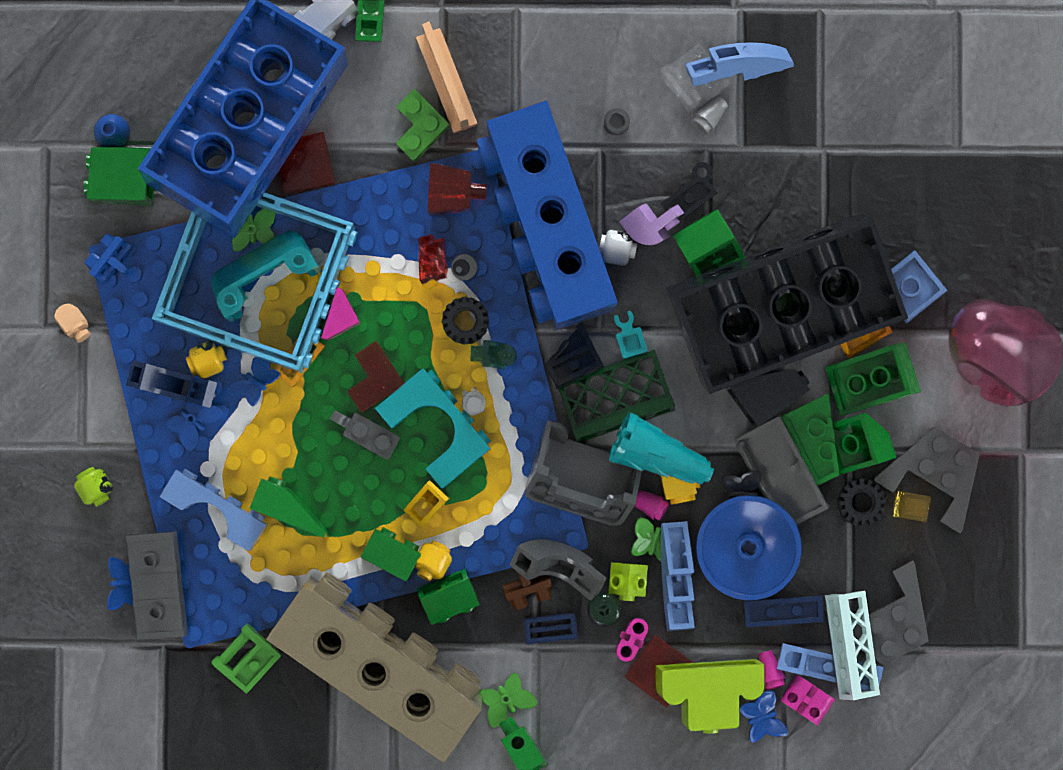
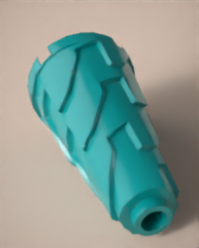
[609,412,714,485]

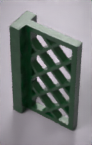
[559,350,675,443]

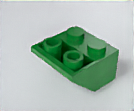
[672,209,745,276]

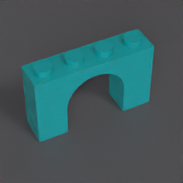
[375,368,491,489]

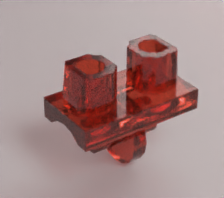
[418,234,448,284]

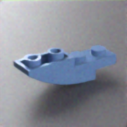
[685,42,794,86]

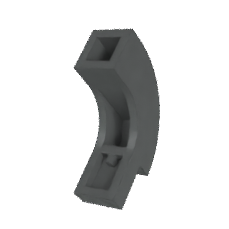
[509,539,607,601]

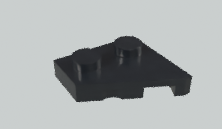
[545,322,604,389]

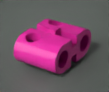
[615,617,648,662]
[780,674,835,726]

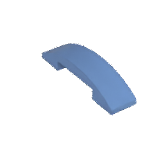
[776,643,884,691]

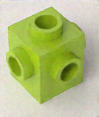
[609,562,648,601]

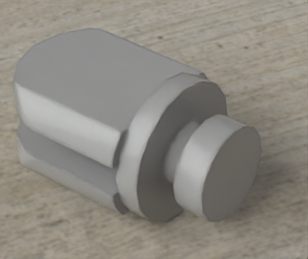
[462,387,486,416]

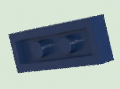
[743,595,824,627]

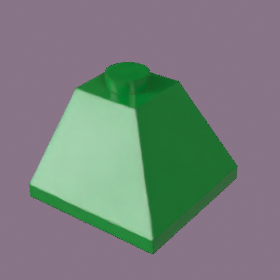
[833,412,896,474]

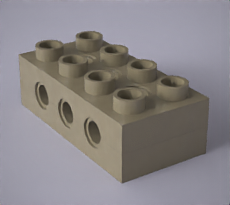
[266,572,482,763]

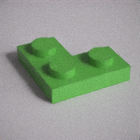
[396,88,452,162]

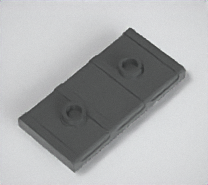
[734,415,830,525]
[125,531,188,640]

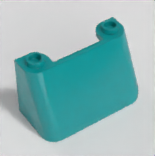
[210,230,322,323]

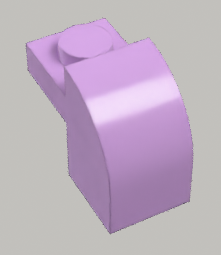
[619,203,684,245]

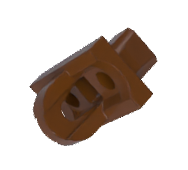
[503,574,552,610]

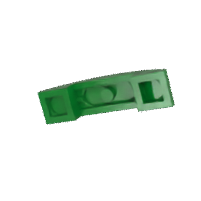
[355,0,385,42]

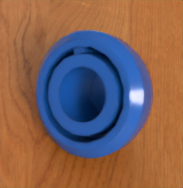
[94,114,130,148]

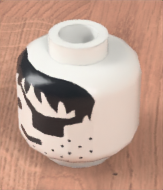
[599,230,637,266]

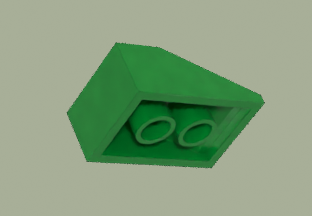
[825,343,921,417]
[249,476,330,538]

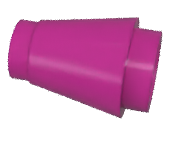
[635,490,669,521]
[757,650,786,691]

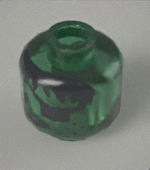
[587,593,621,627]

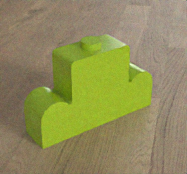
[656,659,764,734]

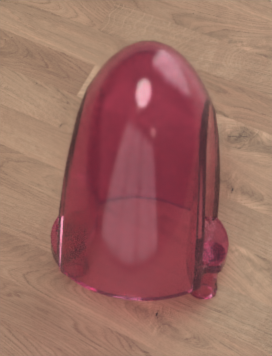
[948,298,1063,407]

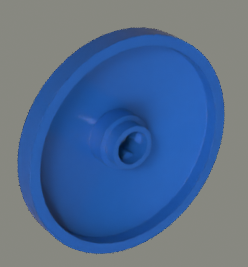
[696,495,802,600]

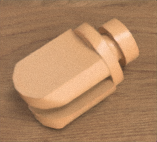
[55,304,90,343]

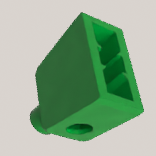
[499,716,548,770]

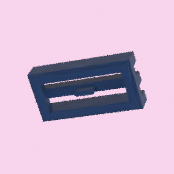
[523,612,578,644]

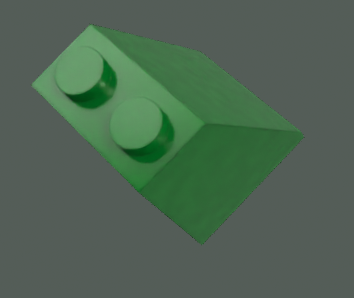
[84,147,154,206]

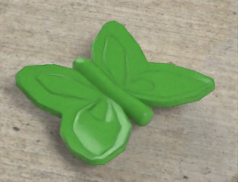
[232,209,276,252]
[631,517,661,562]
[480,673,538,728]

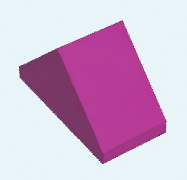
[321,288,361,341]

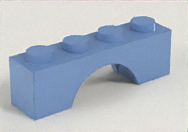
[160,468,268,551]

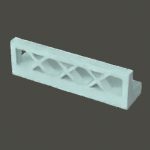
[825,591,880,700]

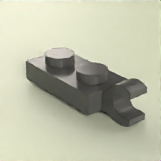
[330,410,401,460]

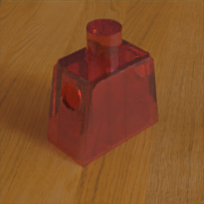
[428,163,487,215]

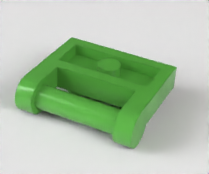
[212,623,282,694]

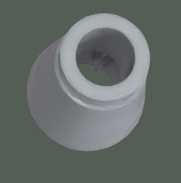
[691,96,728,135]

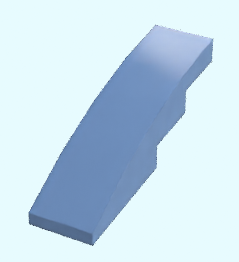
[661,521,695,631]

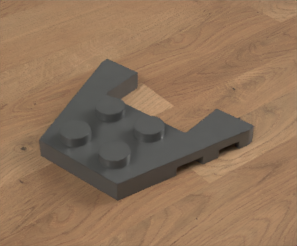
[872,427,980,534]
[823,560,929,666]

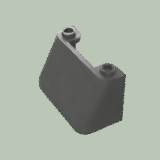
[524,420,642,526]

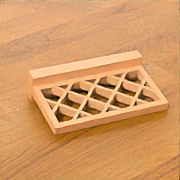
[416,21,478,134]

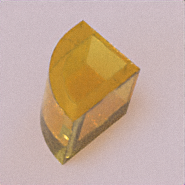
[892,491,931,522]

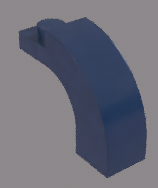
[126,360,217,408]

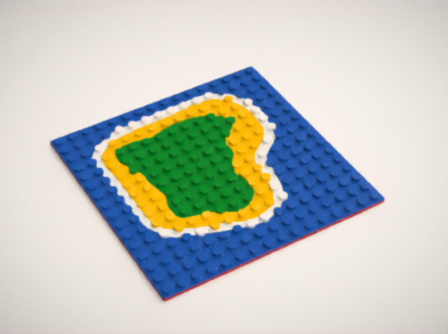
[89,150,588,648]

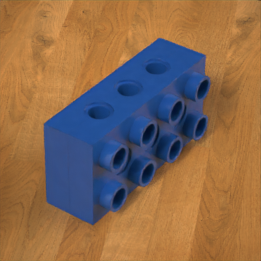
[138,0,348,238]
[477,100,618,331]

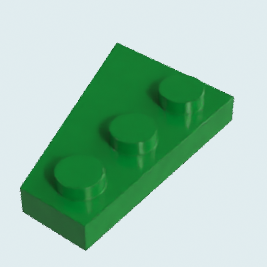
[781,393,840,486]

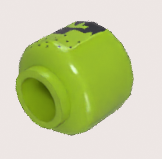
[74,466,113,507]

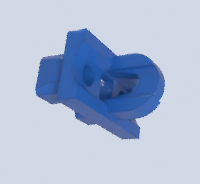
[85,233,133,284]

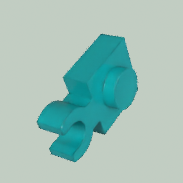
[614,311,648,359]

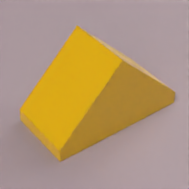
[403,480,450,528]

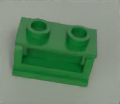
[360,527,421,582]
[417,568,480,625]

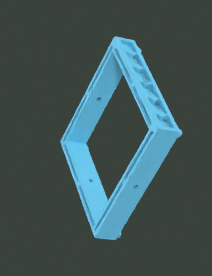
[152,193,358,373]

